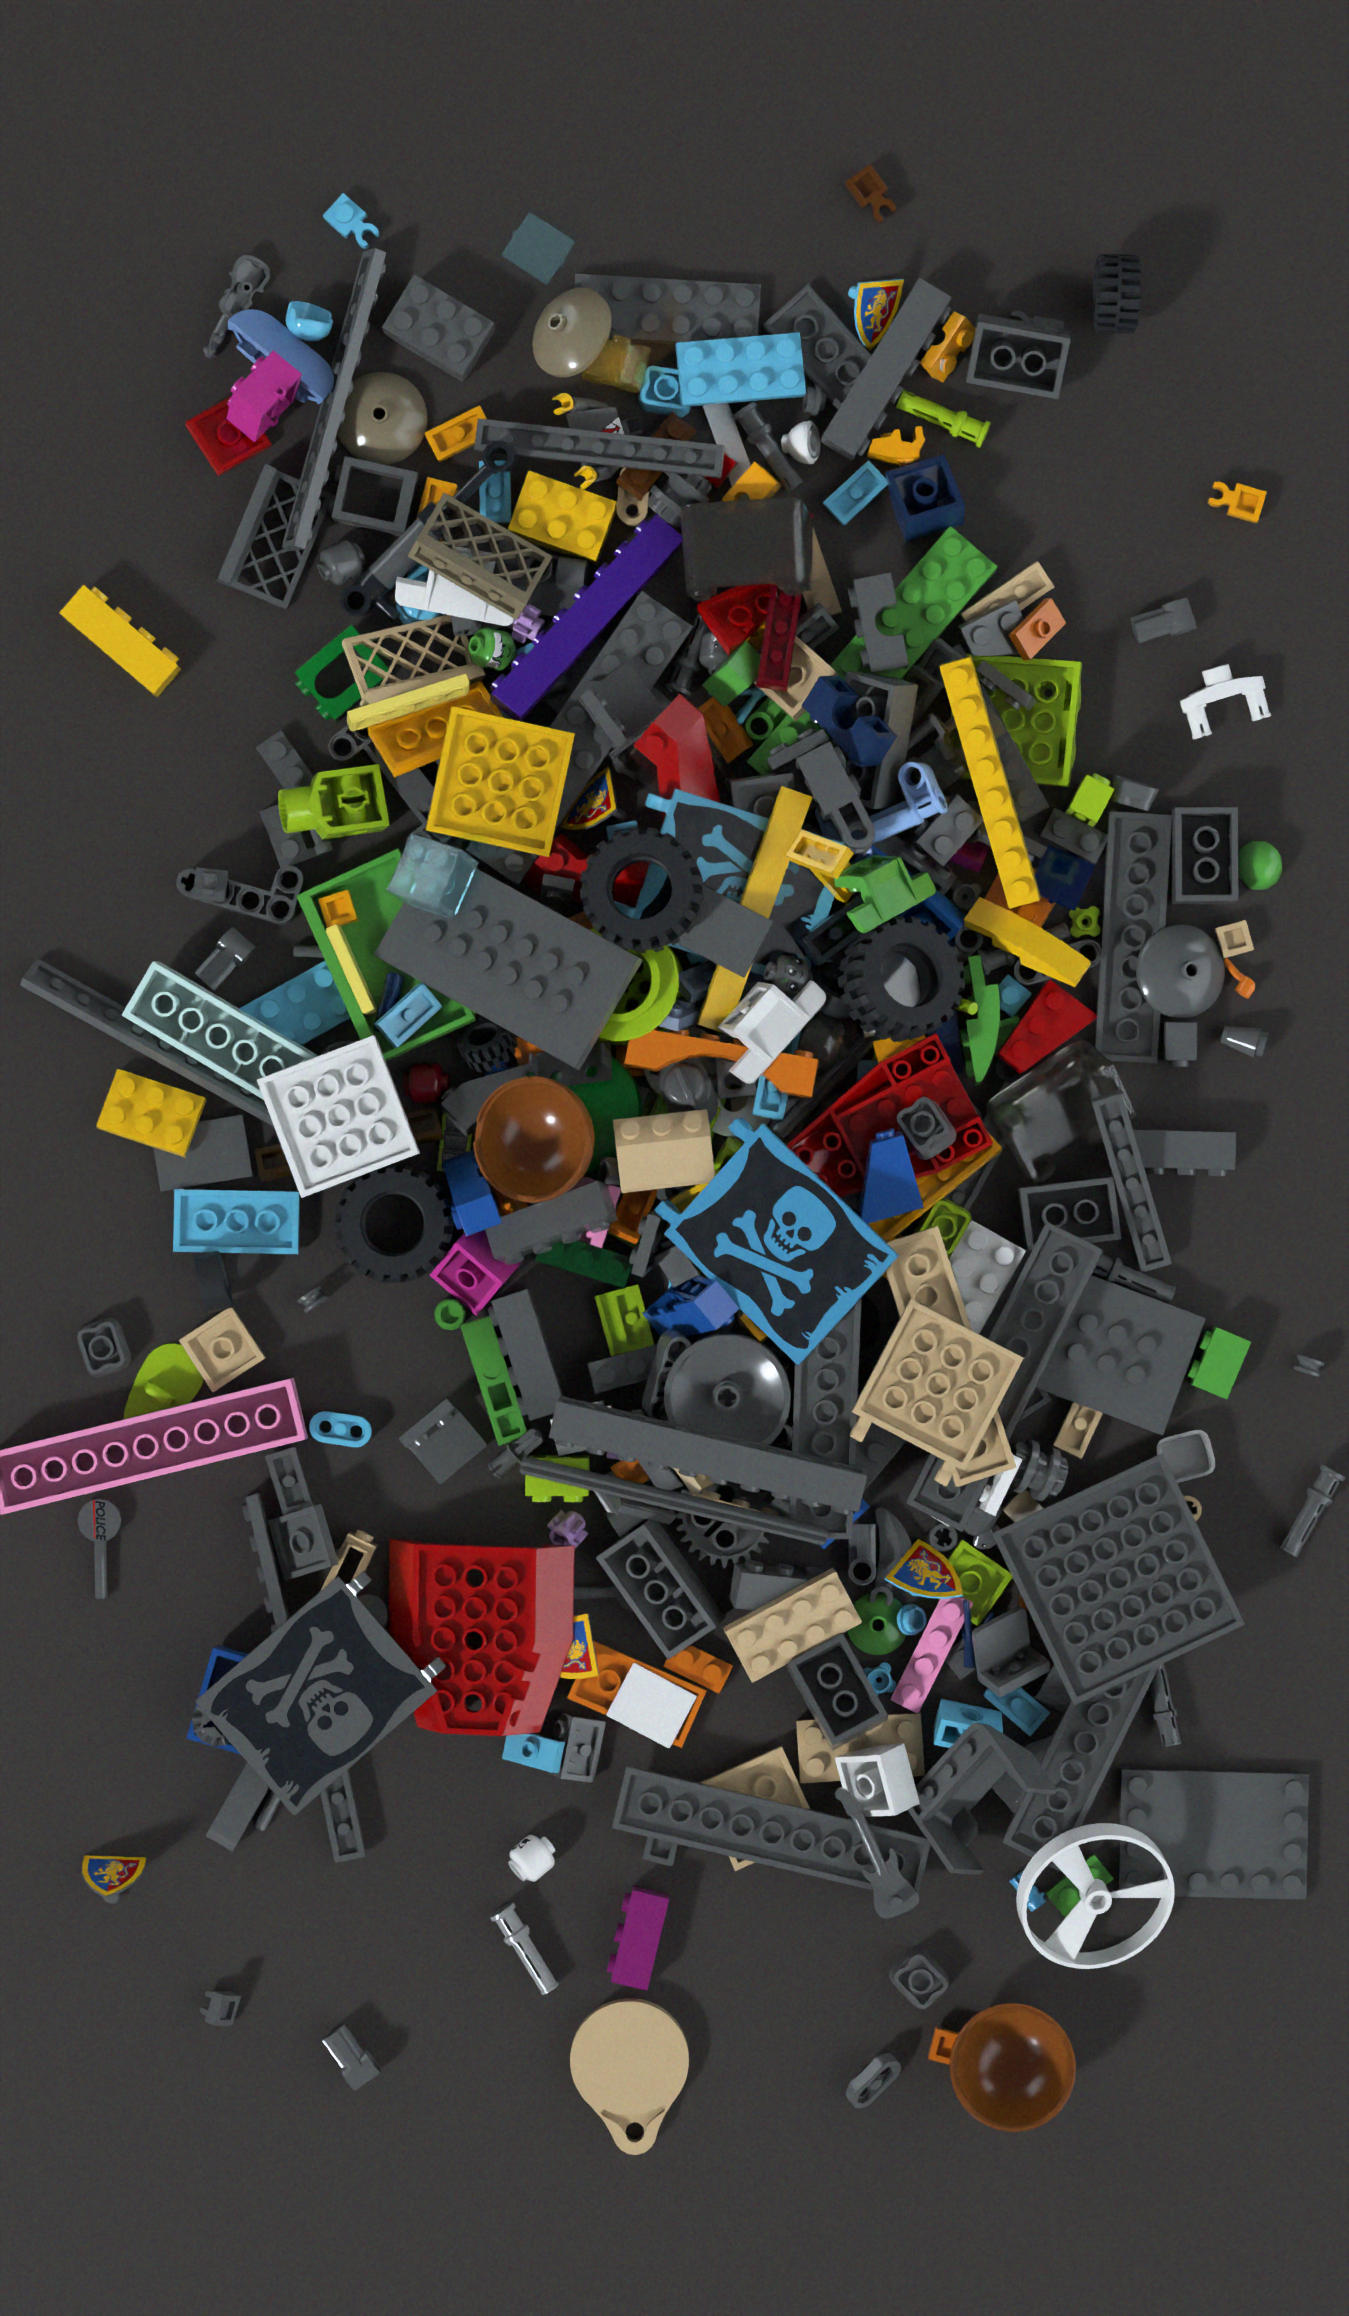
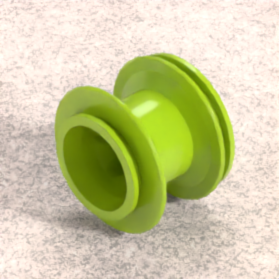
[590,928,684,1046]

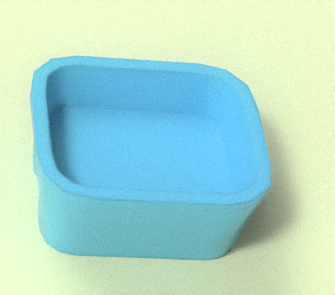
[638,366,691,417]

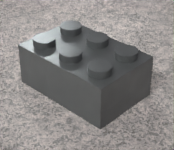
[382,274,496,383]
[966,313,1071,399]
[1171,807,1238,904]
[1017,1177,1121,1251]
[787,1633,888,1751]

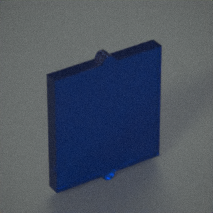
[1035,845,1095,911]

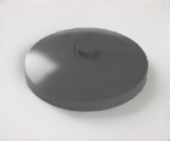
[664,1333,791,1446]

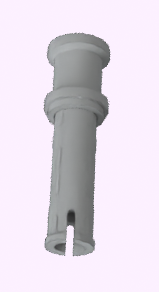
[490,1902,559,1995]

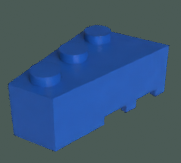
[442,1150,502,1236]
[642,1275,740,1337]

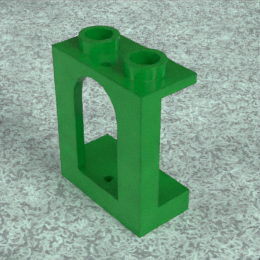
[294,624,393,723]

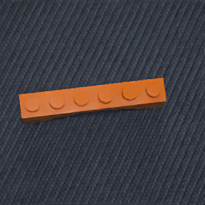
[625,1027,819,1099]

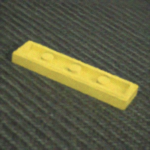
[347,674,470,732]

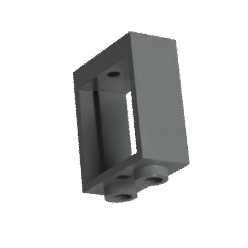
[328,456,420,536]

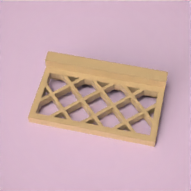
[342,615,485,707]

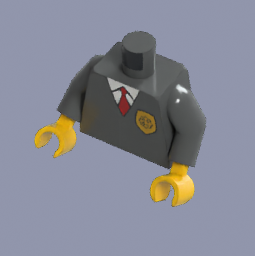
[552,393,643,489]

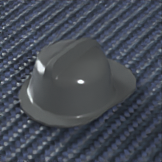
[658,1058,718,1124]

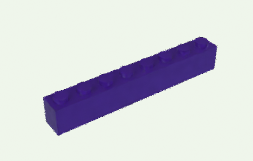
[490,514,685,721]

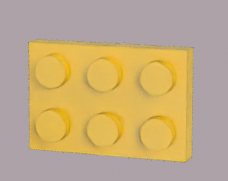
[96,1069,206,1158]

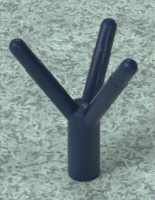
[960,1599,995,1668]

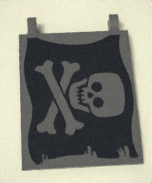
[195,1571,446,1816]

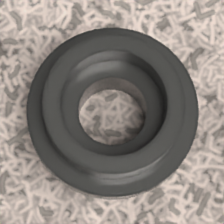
[803,385,826,416]

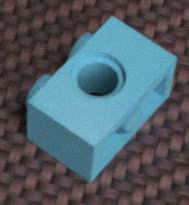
[934,1699,1003,1748]

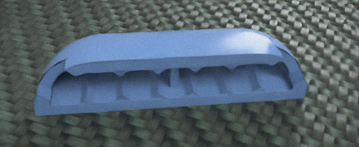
[228,309,334,404]

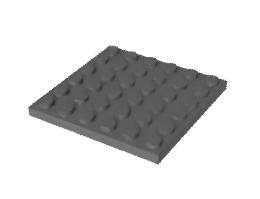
[992,1453,1245,1705]

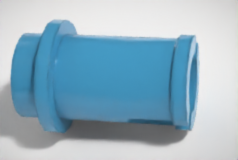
[1009,1870,1046,1912]

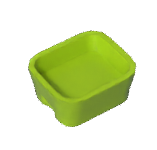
[914,1197,972,1257]

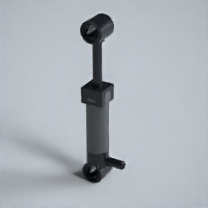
[340,440,518,622]

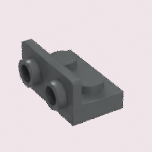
[548,1712,606,1783]

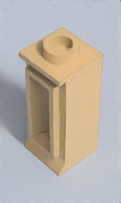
[320,1529,378,1592]

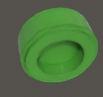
[434,1299,466,1330]

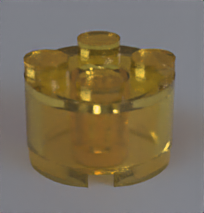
[581,335,651,393]

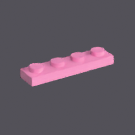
[890,1596,973,1714]

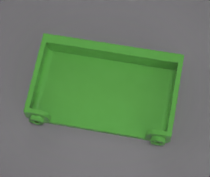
[296,849,477,1062]

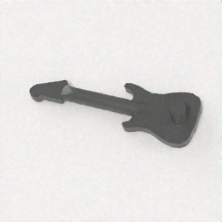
[835,1787,919,1919]

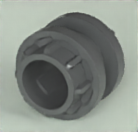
[648,472,712,528]
[1010,1439,1069,1501]

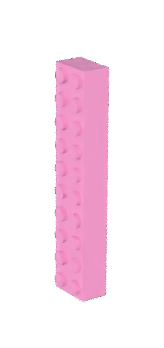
[0,1378,308,1515]

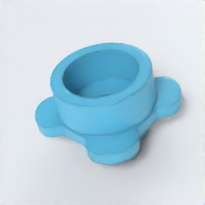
[863,1662,896,1696]

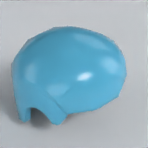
[285,301,333,341]

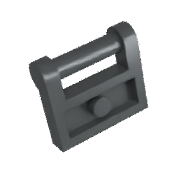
[259,804,334,868]

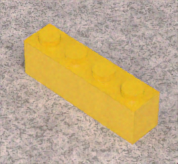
[59,585,181,697]

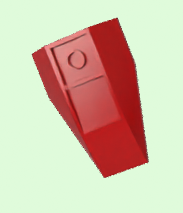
[786,1033,993,1197]

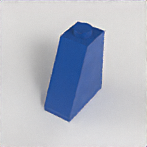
[858,1129,924,1224]

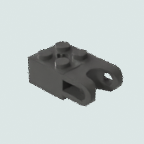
[795,742,875,855]

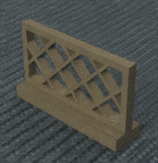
[408,493,553,620]

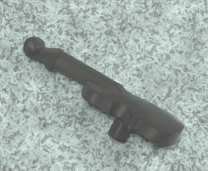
[203,255,270,359]

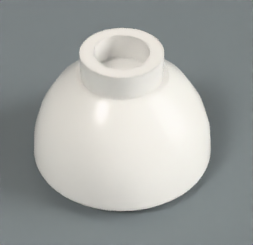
[781,420,820,464]

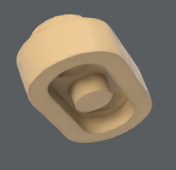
[617,468,650,526]

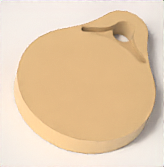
[570,1998,689,2155]

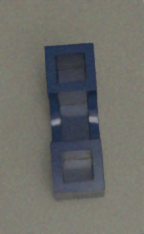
[802,675,897,767]

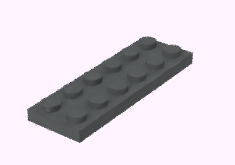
[574,274,761,344]

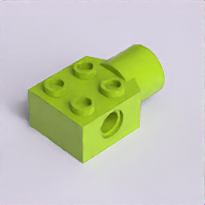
[278,764,390,840]

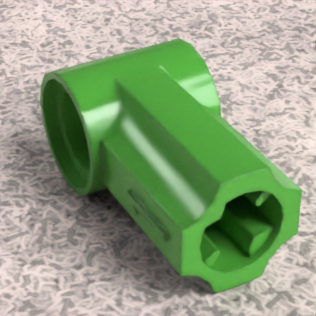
[744,697,788,745]

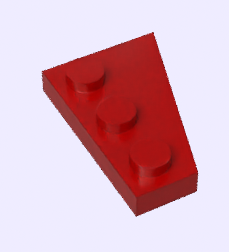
[697,570,773,656]
[995,980,1097,1073]

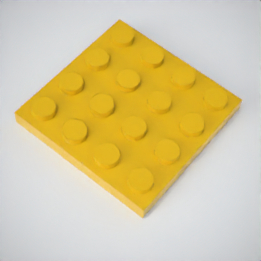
[425,706,575,857]

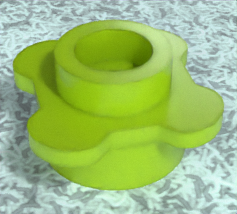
[1069,906,1101,938]

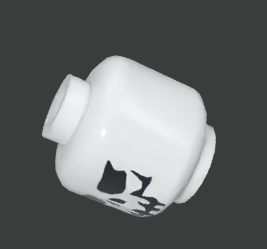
[508,1835,555,1882]

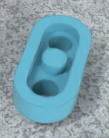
[309,1411,372,1447]

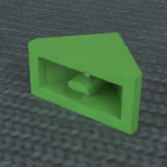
[702,640,761,707]

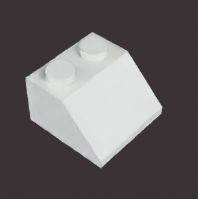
[835,1743,920,1817]

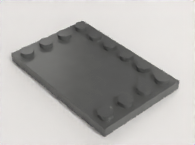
[1118,1768,1309,1900]

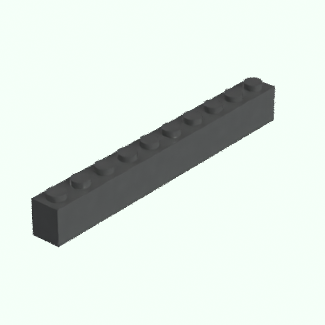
[549,1396,869,1515]

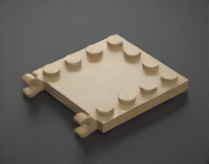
[849,1299,1024,1487]

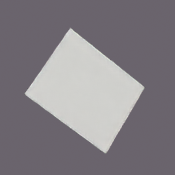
[606,1663,697,1749]

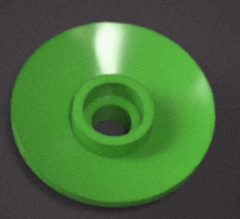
[847,1592,906,1655]

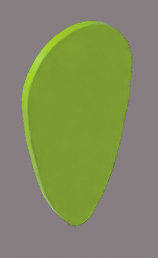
[123,1344,204,1420]

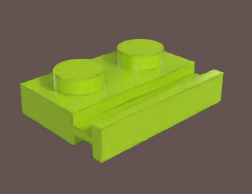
[595,1284,655,1356]

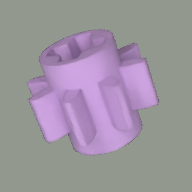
[507,604,545,644]
[547,1510,588,1548]

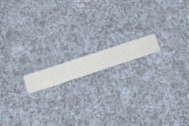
[702,403,767,517]

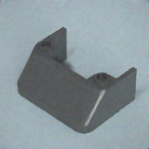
[908,1723,1058,1875]

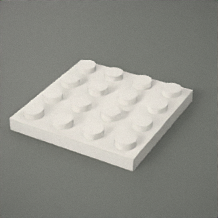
[257,1035,420,1198]

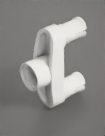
[1180,664,1271,739]

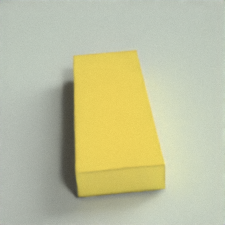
[326,924,378,1016]

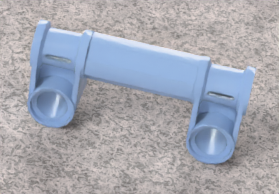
[815,762,948,844]

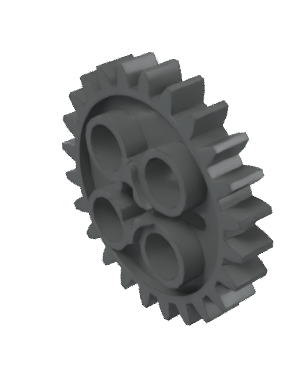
[675,1481,773,1568]

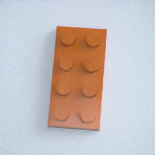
[567,1640,707,1748]

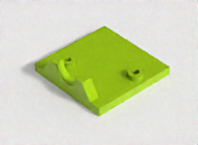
[951,653,1082,787]

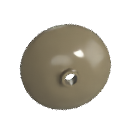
[532,288,611,378]
[337,372,428,465]

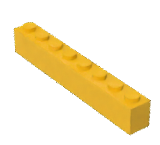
[939,656,1041,909]

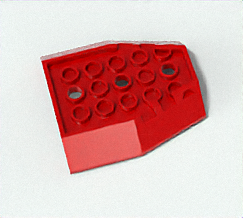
[388,1539,575,1736]

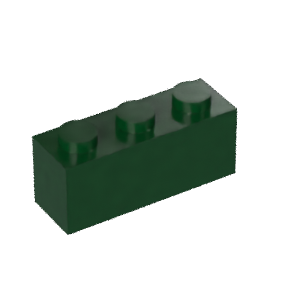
[535,1241,632,1288]

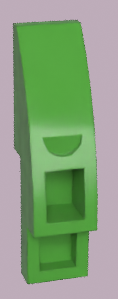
[960,955,1000,1085]
[460,1315,527,1446]

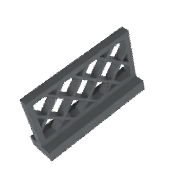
[216,464,331,610]

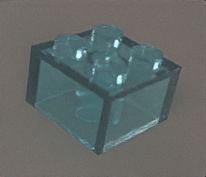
[386,834,479,919]

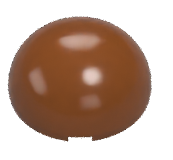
[473,1076,595,1203]
[950,2003,1076,2132]

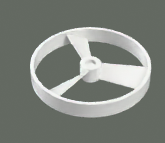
[1016,1823,1175,1969]

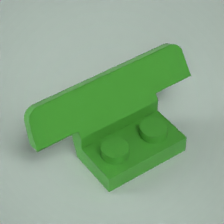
[834,855,936,933]

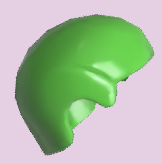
[1238,841,1283,890]

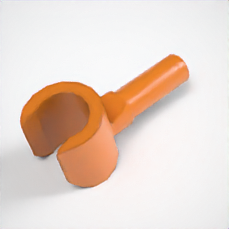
[1224,958,1255,999]

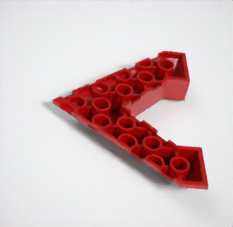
[522,694,721,906]

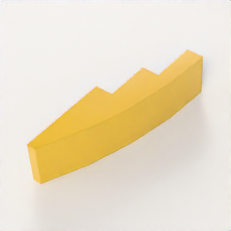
[964,897,1091,987]

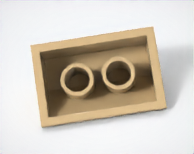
[613,1109,715,1193]

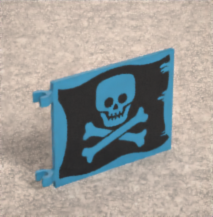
[654,1117,900,1365]

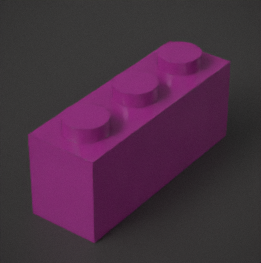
[606,1886,669,1991]

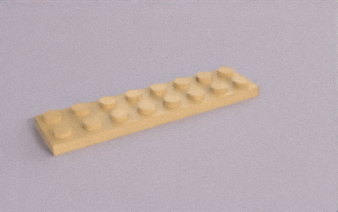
[885,1226,1017,1487]

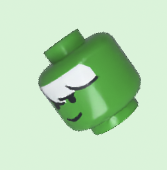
[469,627,516,671]

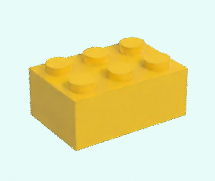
[508,470,617,566]

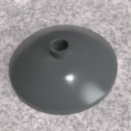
[1136,925,1225,1018]

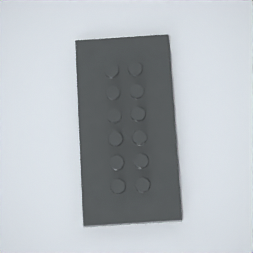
[374,847,643,1070]
[980,1251,1206,1435]

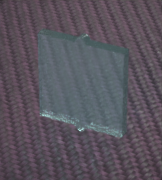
[502,212,575,285]

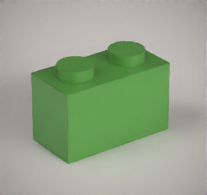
[1187,1327,1251,1399]

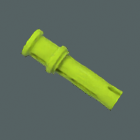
[896,389,991,448]

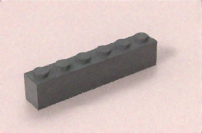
[821,278,952,462]

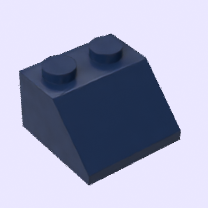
[885,454,965,542]

